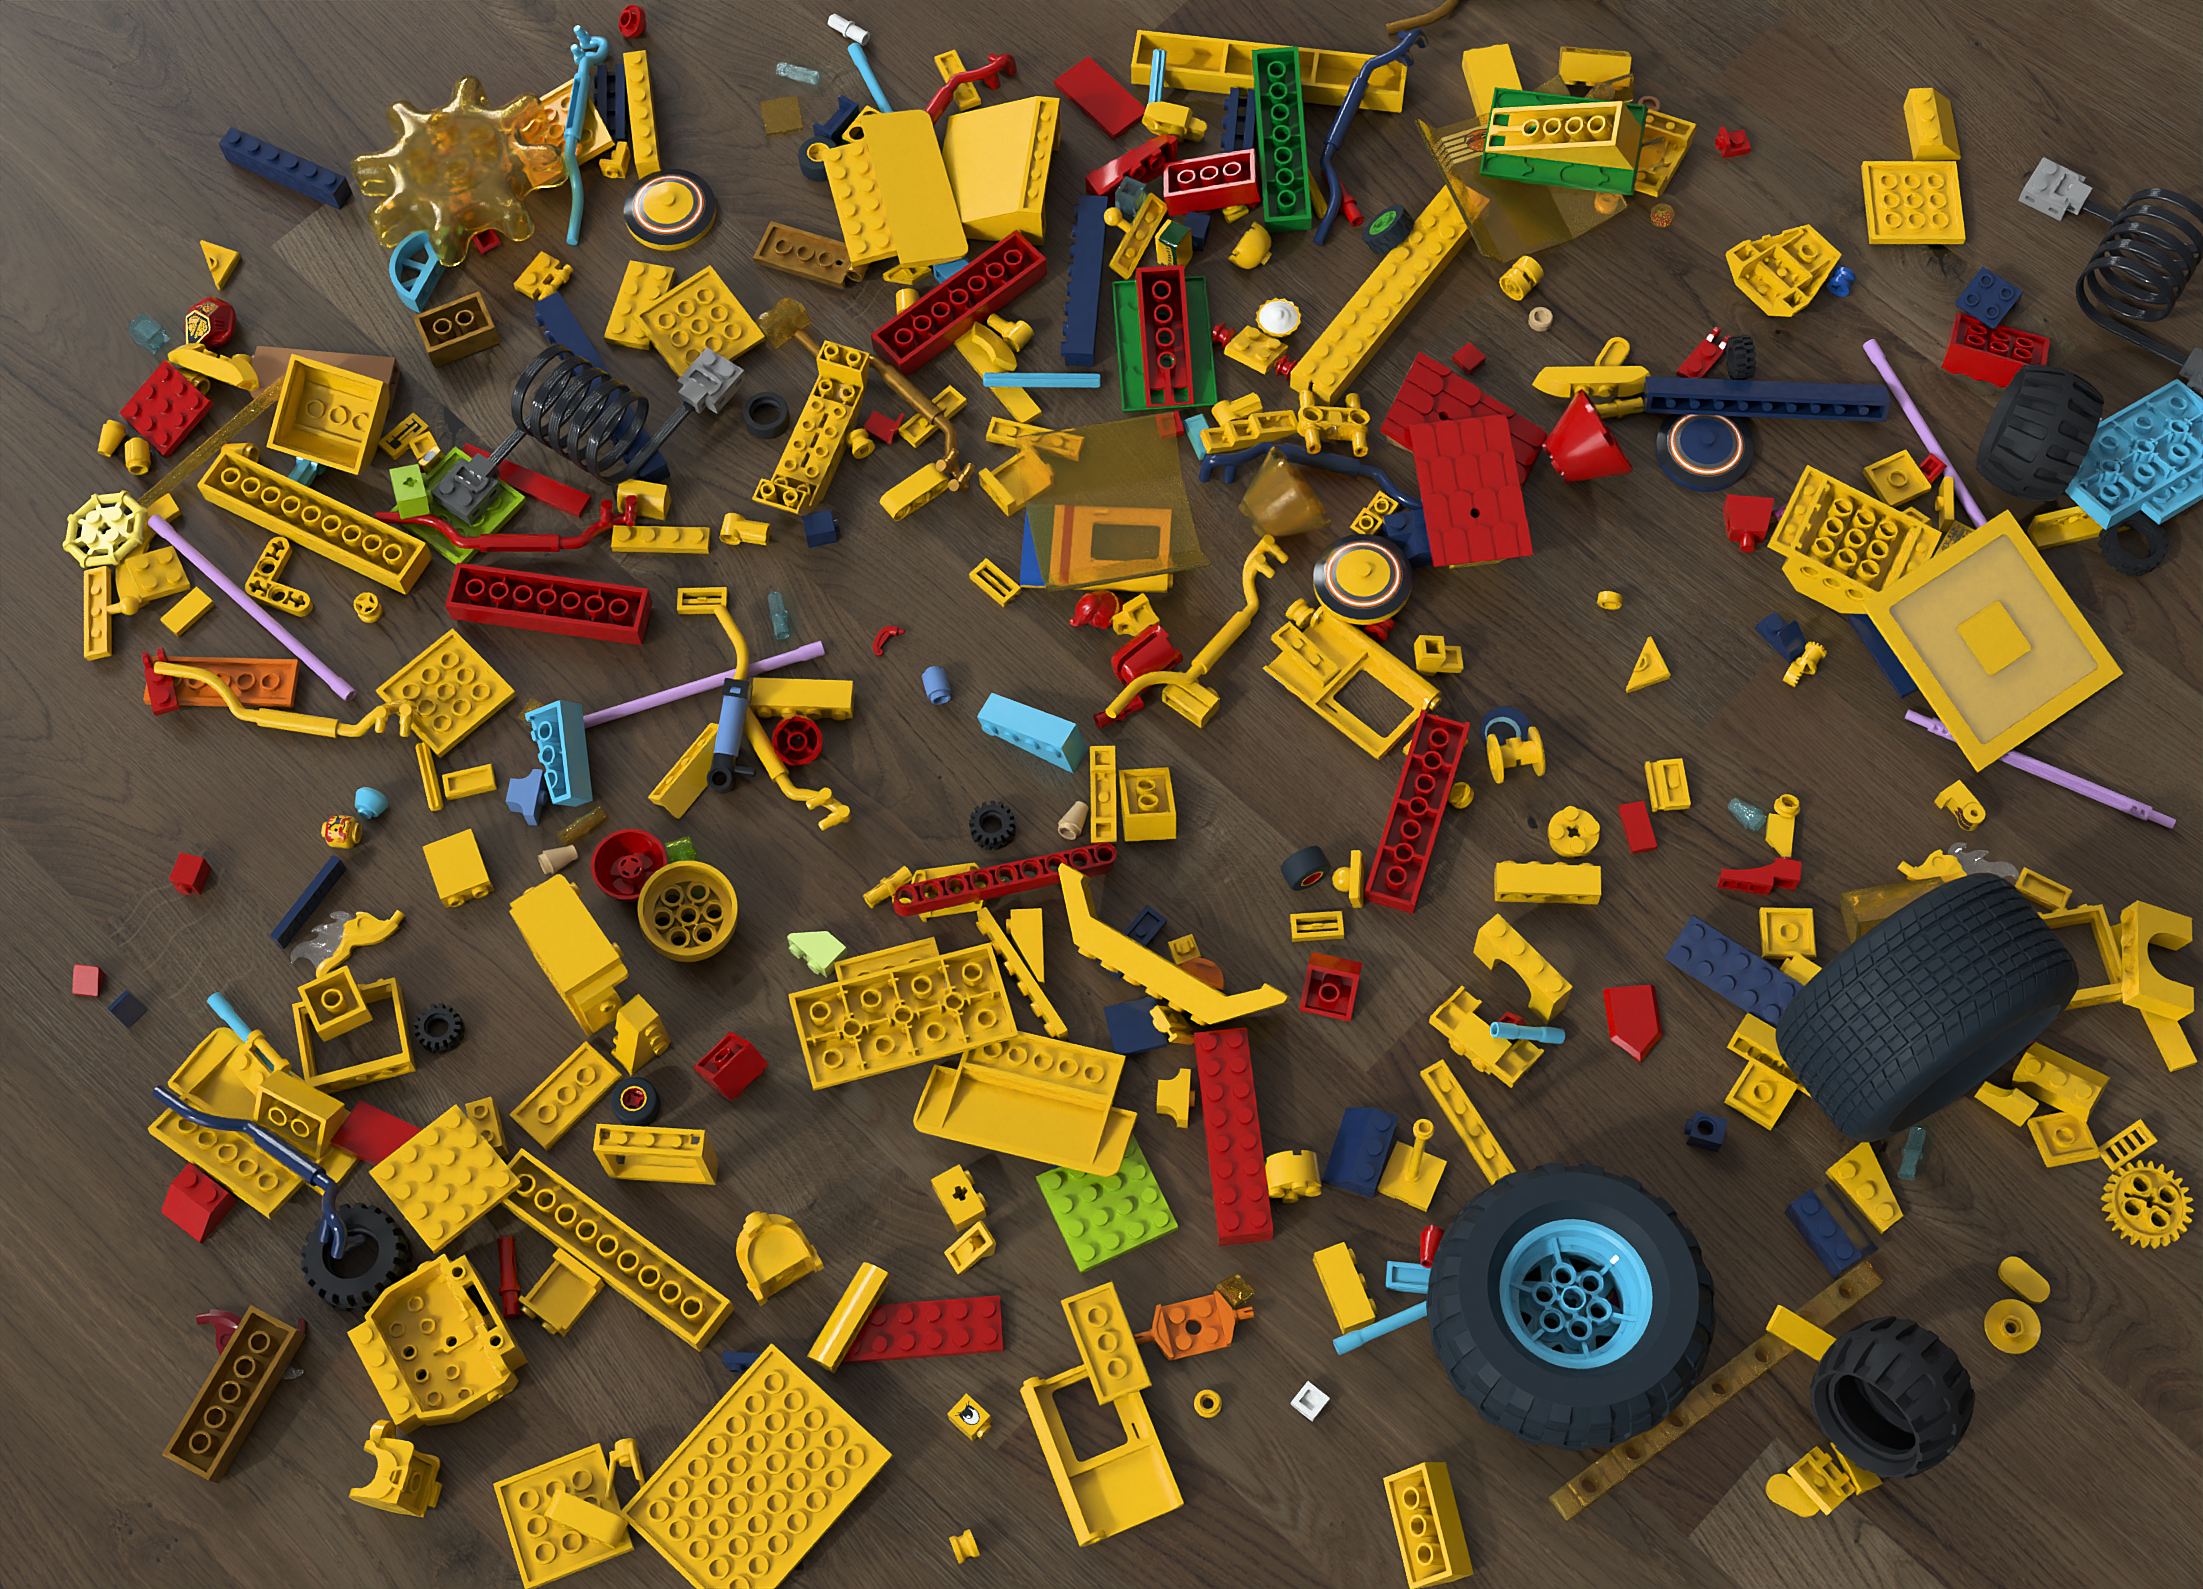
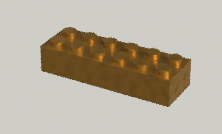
[162,1305,306,1484]

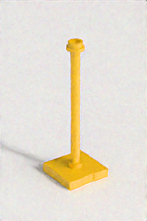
[1377,1119,1447,1212]

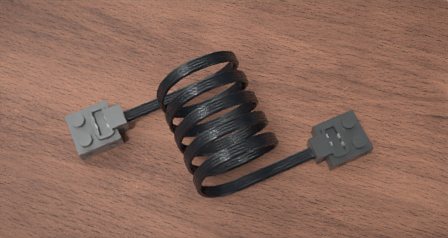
[2018,157,2203,399]
[431,344,747,526]

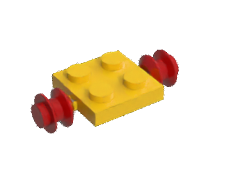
[1211,322,1298,381]

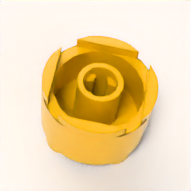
[1264,1150,1321,1203]

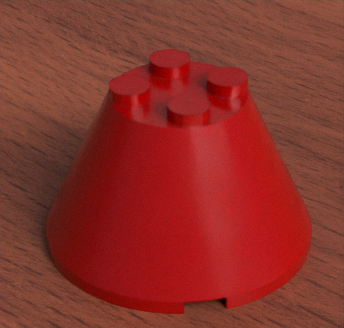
[1541,389,1634,484]

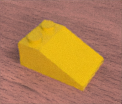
[1119,767,1176,841]

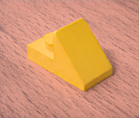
[944,1220,996,1275]

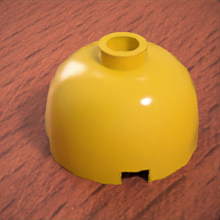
[1228,221,1272,269]

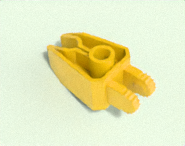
[1142,101,1207,144]

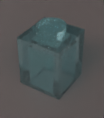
[1115,176,1146,217]
[126,312,170,355]

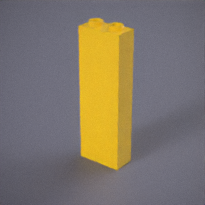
[1462,44,1522,130]

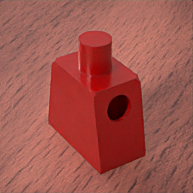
[1723,494,1774,553]

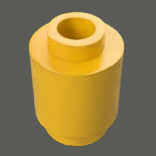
[125,438,151,475]

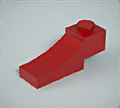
[1717,857,1802,896]

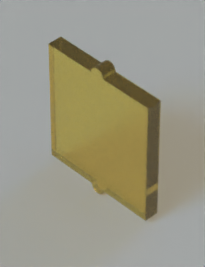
[760,95,803,136]

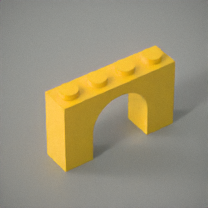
[2120,900,2194,1021]
[1473,913,1573,1025]

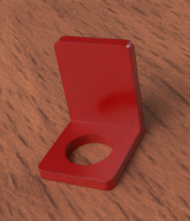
[863,411,905,445]

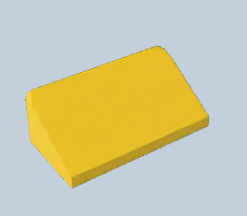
[1830,1442,1883,1495]

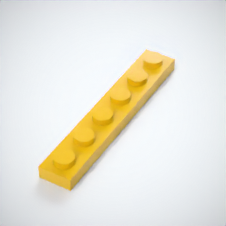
[976,906,1069,1041]

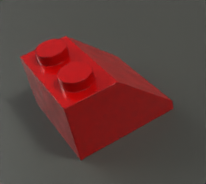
[1299,952,1363,1022]
[693,1031,769,1101]
[161,1163,238,1244]

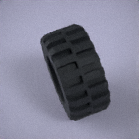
[301,1203,412,1312]

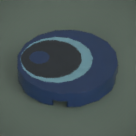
[1480,707,1530,747]

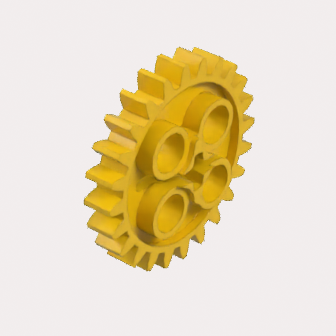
[2101,1160,2194,1249]

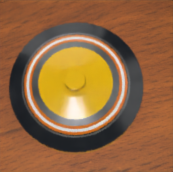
[624,169,717,251]
[1313,534,1413,625]

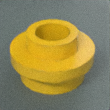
[1774,794,1800,818]
[1194,1390,1222,1418]

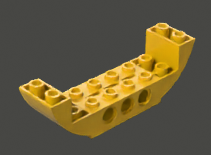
[752,340,870,516]

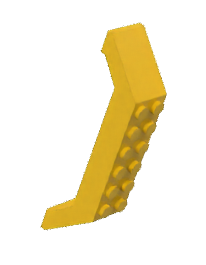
[1058,863,1292,1026]

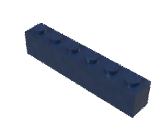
[218,127,352,210]

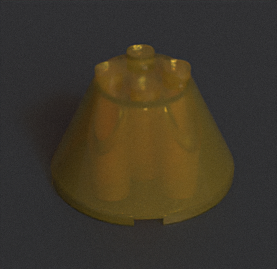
[1238,445,1332,539]

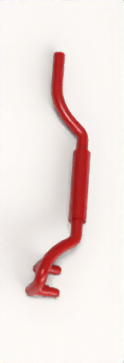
[924,53,1017,127]
[375,495,639,552]

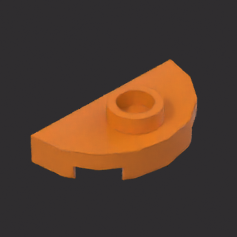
[1179,958,1225,990]

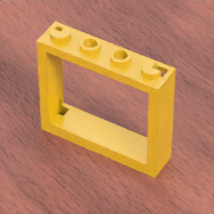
[2037,904,2123,1010]
[292,977,416,1094]
[593,1124,719,1185]

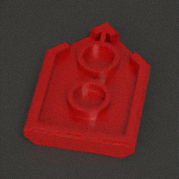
[1603,985,1663,1063]

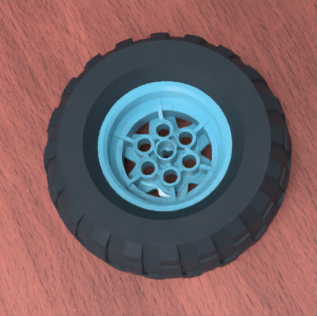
[1426,1163,1716,1451]

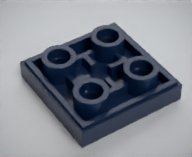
[1104,996,1167,1056]

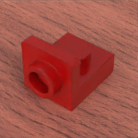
[1715,126,1751,159]

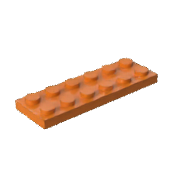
[143,656,300,708]

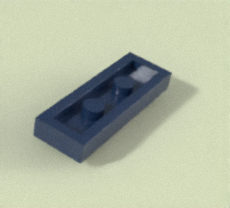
[1098,905,1167,980]

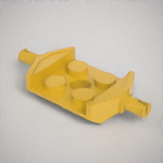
[892,862,1005,922]

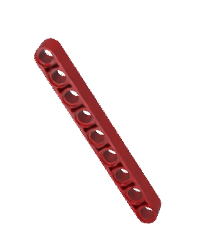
[893,843,1117,917]

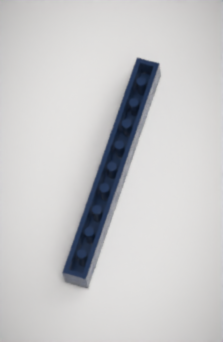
[533,291,671,483]
[1642,376,1891,422]

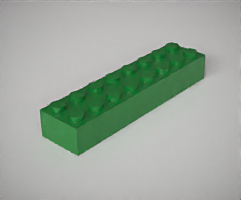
[1252,46,1312,233]

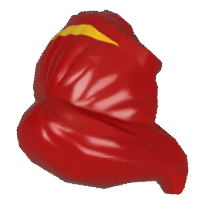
[1069,590,1123,629]

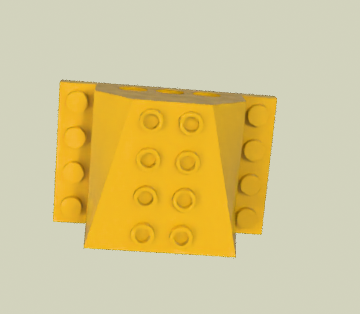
[1767,465,1942,614]

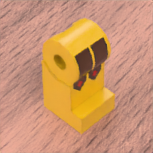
[1934,780,1986,831]

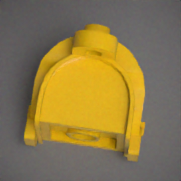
[736,1211,824,1307]
[349,1419,442,1518]

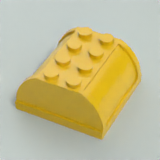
[266,354,390,475]

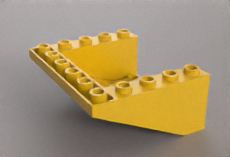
[942,96,1062,246]

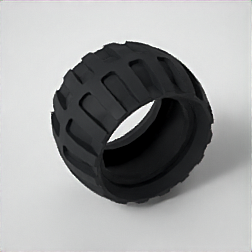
[1975,364,2104,502]
[1809,1316,1975,1480]

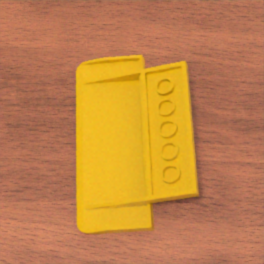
[821,110,968,269]
[148,1027,360,1219]
[913,1031,1138,1177]

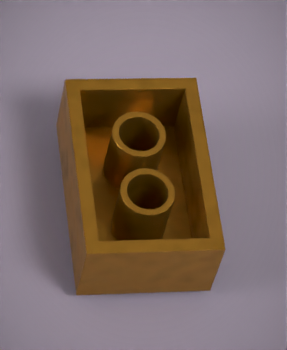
[413,291,501,368]

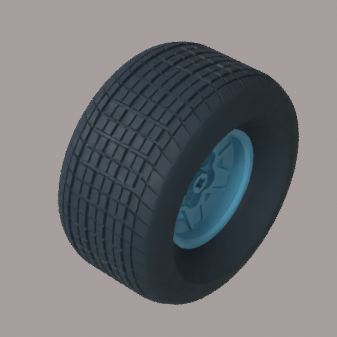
[1776,873,2080,1142]

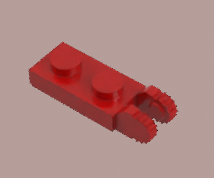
[1676,326,1732,379]
[142,647,180,716]

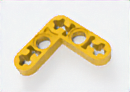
[245,537,313,617]

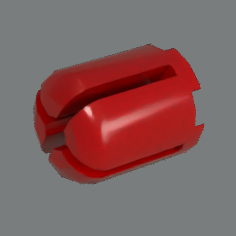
[1111,624,1183,693]

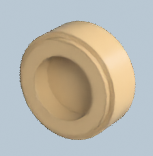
[1528,307,1553,331]

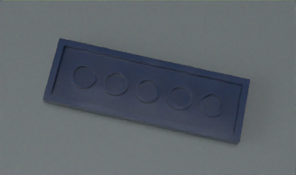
[1665,914,1805,1029]

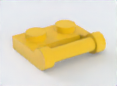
[227,1029,292,1097]

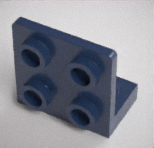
[1955,267,2023,330]

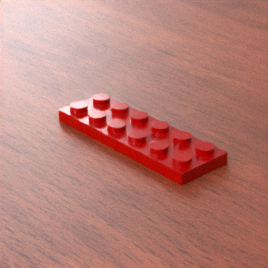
[840,1295,1004,1364]

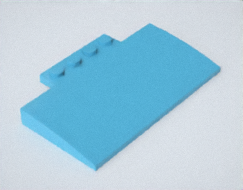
[2065,379,2203,530]

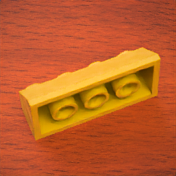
[1383,1462,1474,1589]

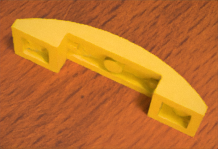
[1090,746,1117,844]

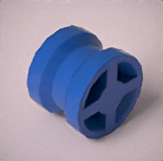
[1827,267,1856,297]

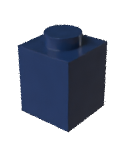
[802,510,840,548]

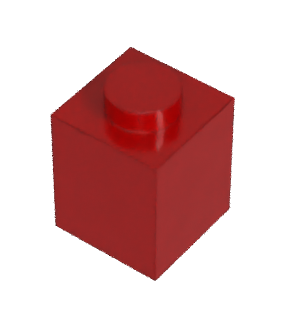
[169,852,211,895]

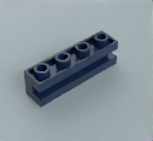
[594,64,628,153]
[1220,87,1256,154]

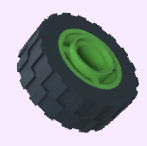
[1362,204,1415,255]

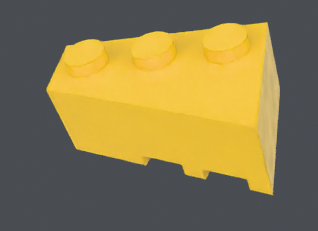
[611,994,671,1076]

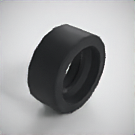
[743,391,790,439]

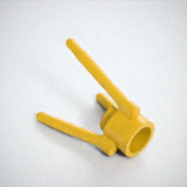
[604,1438,646,1500]

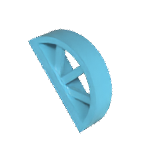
[389,225,461,313]

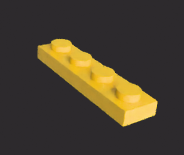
[611,525,711,554]

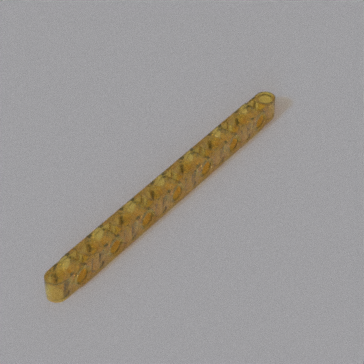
[1548,1260,1884,1522]

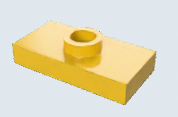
[1935,477,1954,532]

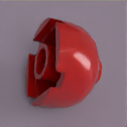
[772,714,822,766]

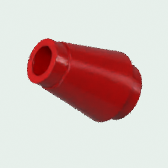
[1420,1226,1445,1268]

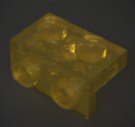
[755,297,811,348]

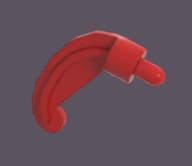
[873,626,905,656]

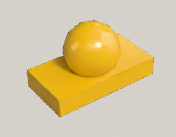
[1332,850,1365,908]

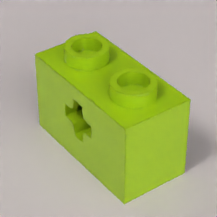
[389,464,433,519]

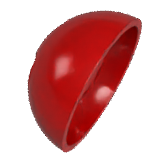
[591,829,668,902]

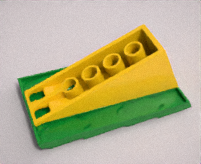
[1479,87,1648,195]

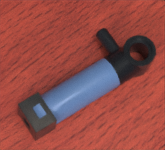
[707,678,756,794]

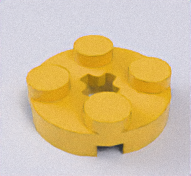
[1548,806,1600,858]

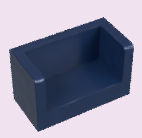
[813,94,860,147]

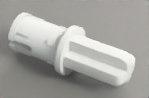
[828,14,870,46]

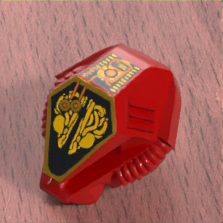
[185,296,236,351]

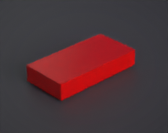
[1618,800,1657,855]

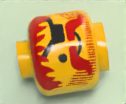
[321,814,362,849]

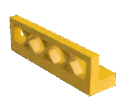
[2027,506,2130,551]

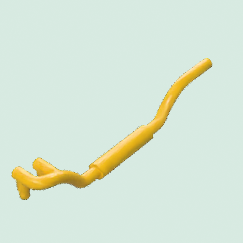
[1105,534,1289,718]
[714,605,852,831]
[154,661,417,738]

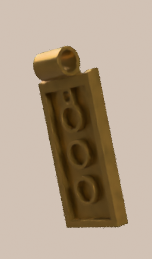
[753,221,870,290]

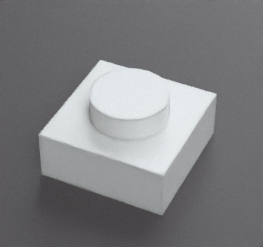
[1291,1381,1330,1422]

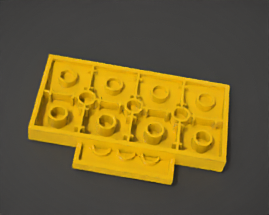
[788,937,1018,1091]

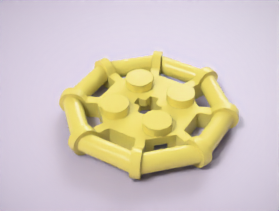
[63,490,148,569]

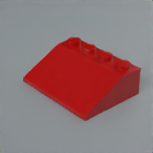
[1941,312,2050,388]

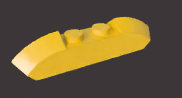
[168,343,259,392]
[1532,366,1651,398]

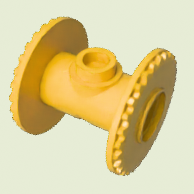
[1487,726,1545,784]

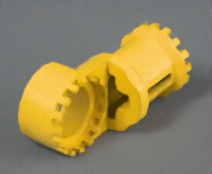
[1783,642,1827,687]

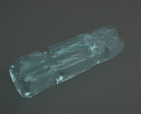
[776,62,820,85]

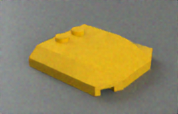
[1623,101,1697,197]

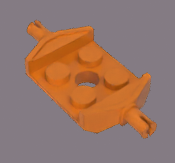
[1133,1291,1254,1361]

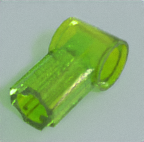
[665,835,696,863]

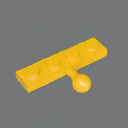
[1104,193,1167,280]
[84,566,139,661]

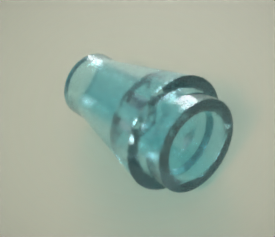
[1727,797,1767,832]

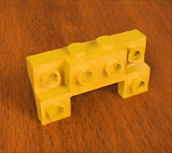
[1429,986,1544,1088]

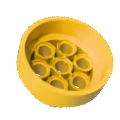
[638,861,738,962]

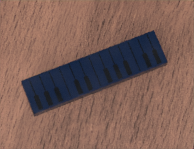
[270,855,347,949]

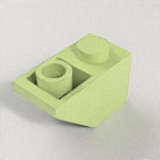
[787,931,848,978]

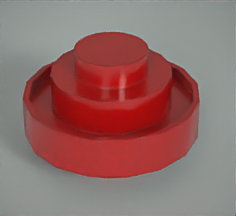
[619,4,647,39]

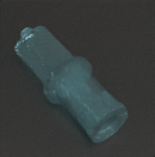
[767,591,790,639]
[1898,1126,1926,1181]

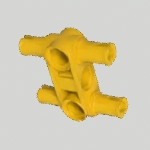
[1297,390,1370,457]

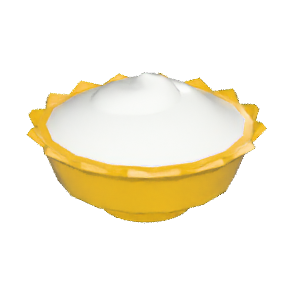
[1255,298,1301,338]

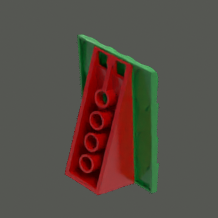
[1112,265,1218,413]

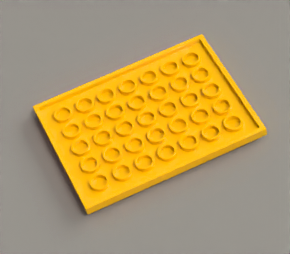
[619,1343,893,1589]

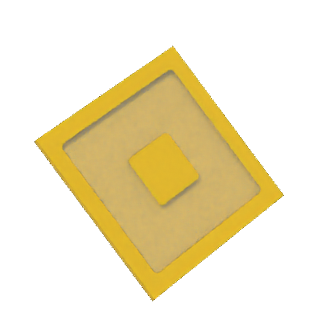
[1861,509,2123,772]

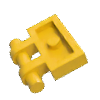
[514,251,573,301]
[1787,1446,1856,1516]

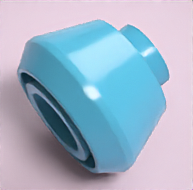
[355,787,389,819]

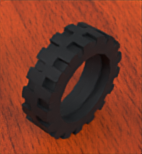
[2098,510,2169,576]

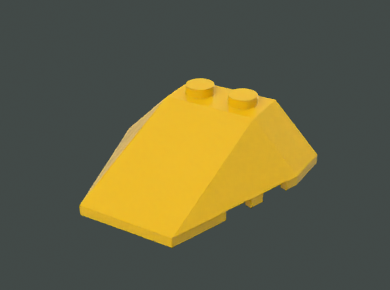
[1726,224,1842,317]

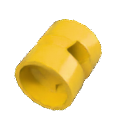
[1499,256,1544,300]

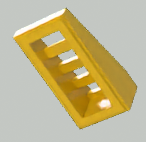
[2098,1119,2158,1172]

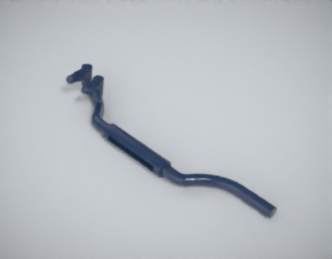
[1198,442,1423,510]

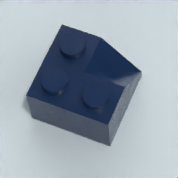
[1382,509,1433,568]

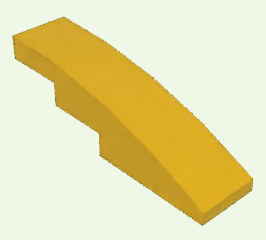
[1200,410,1298,454]

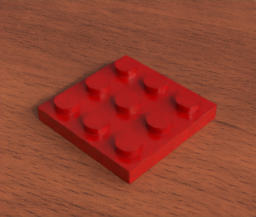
[119,360,214,458]

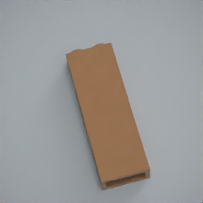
[249,346,401,410]

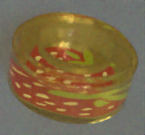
[1650,203,1675,227]

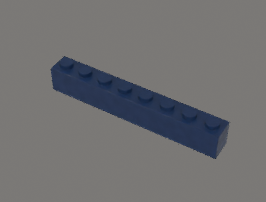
[1061,195,1108,367]

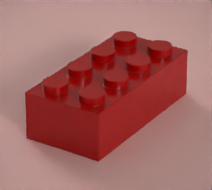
[1164,148,1261,216]

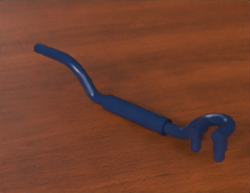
[1313,28,1429,246]
[153,1085,365,1259]

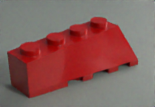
[1085,134,1177,205]

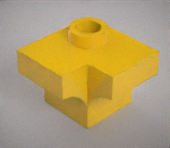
[1113,593,1160,637]

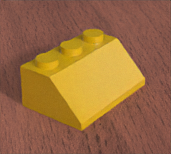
[1558,46,1632,88]
[1904,88,1961,161]
[2011,1042,2110,1122]
[253,1069,345,1160]

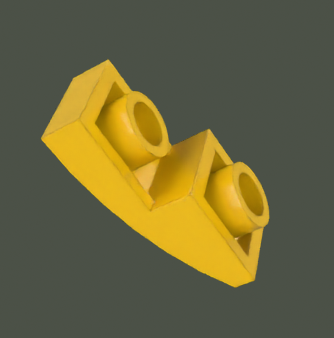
[1350,491,1400,535]

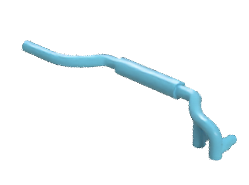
[564,25,610,245]

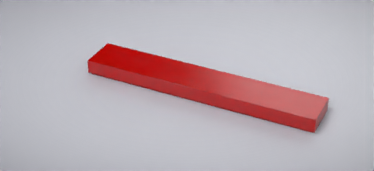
[461,443,592,518]

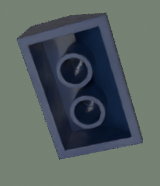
[1322,1108,1399,1199]
[1784,1183,1878,1279]

